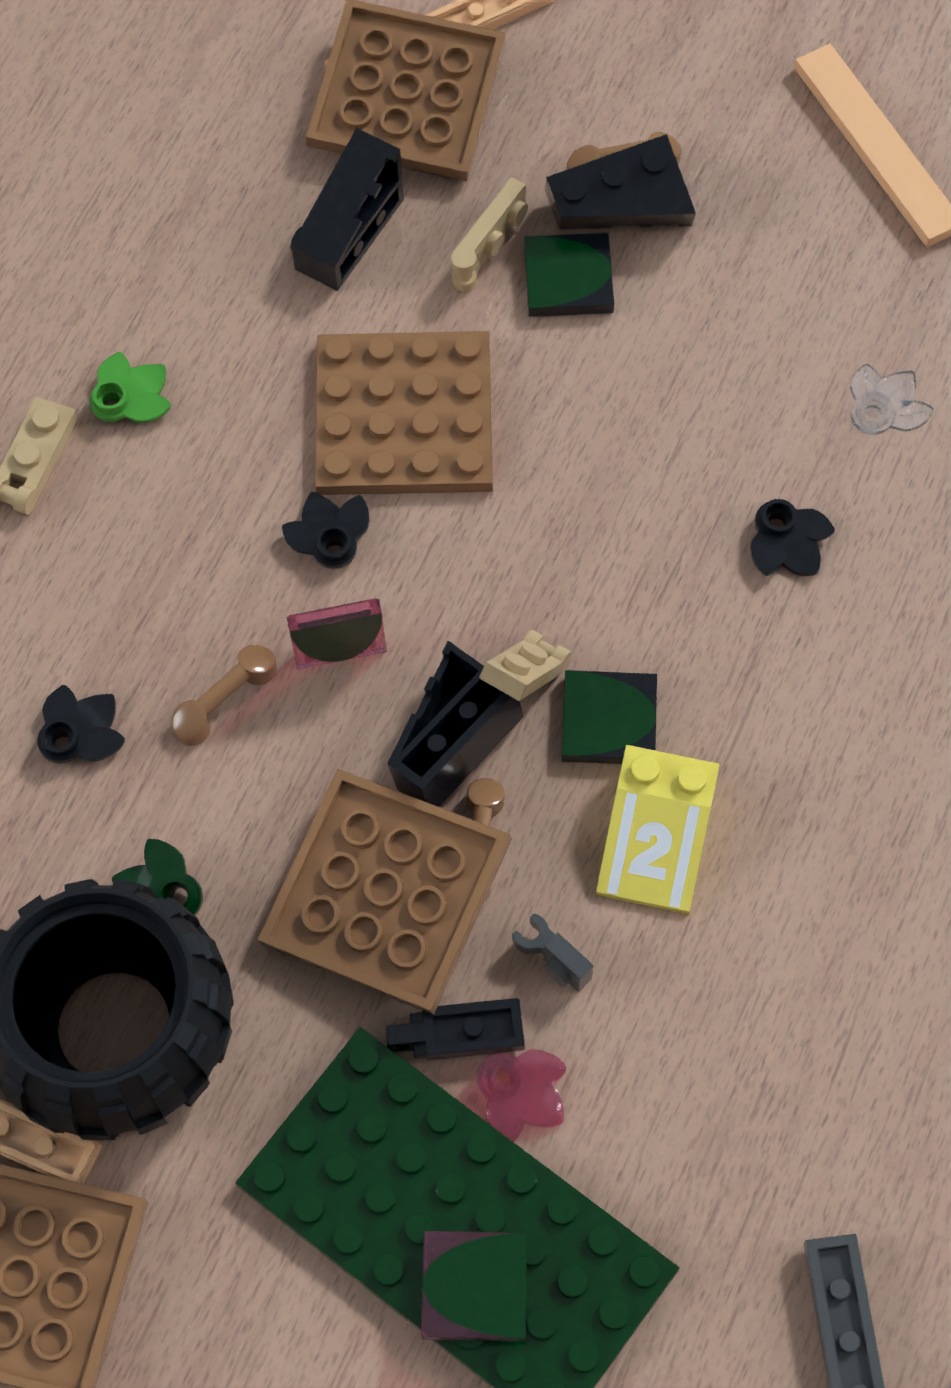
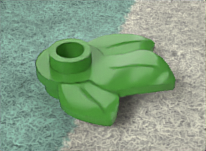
[89,352,171,423]

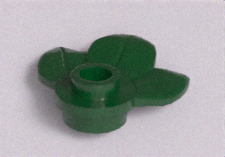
[112,839,203,915]

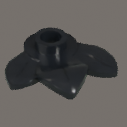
[282,492,370,569]
[750,499,835,576]
[37,685,125,764]

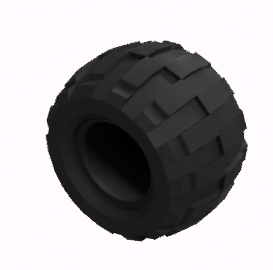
[0,879,234,1140]

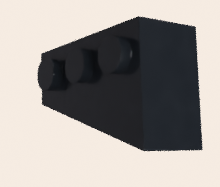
[290,128,404,291]
[545,134,696,229]
[387,641,524,807]

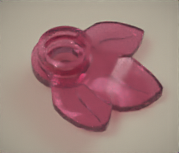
[477,1049,567,1142]

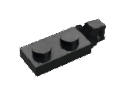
[386,998,525,1060]

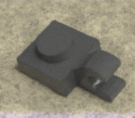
[512,913,593,992]

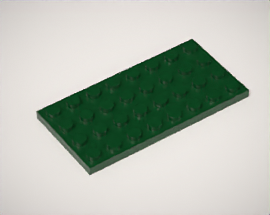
[235,1027,680,1388]

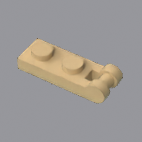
[451,177,528,292]
[0,397,78,515]
[479,629,572,701]

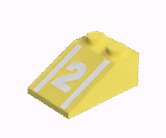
[596,745,720,915]

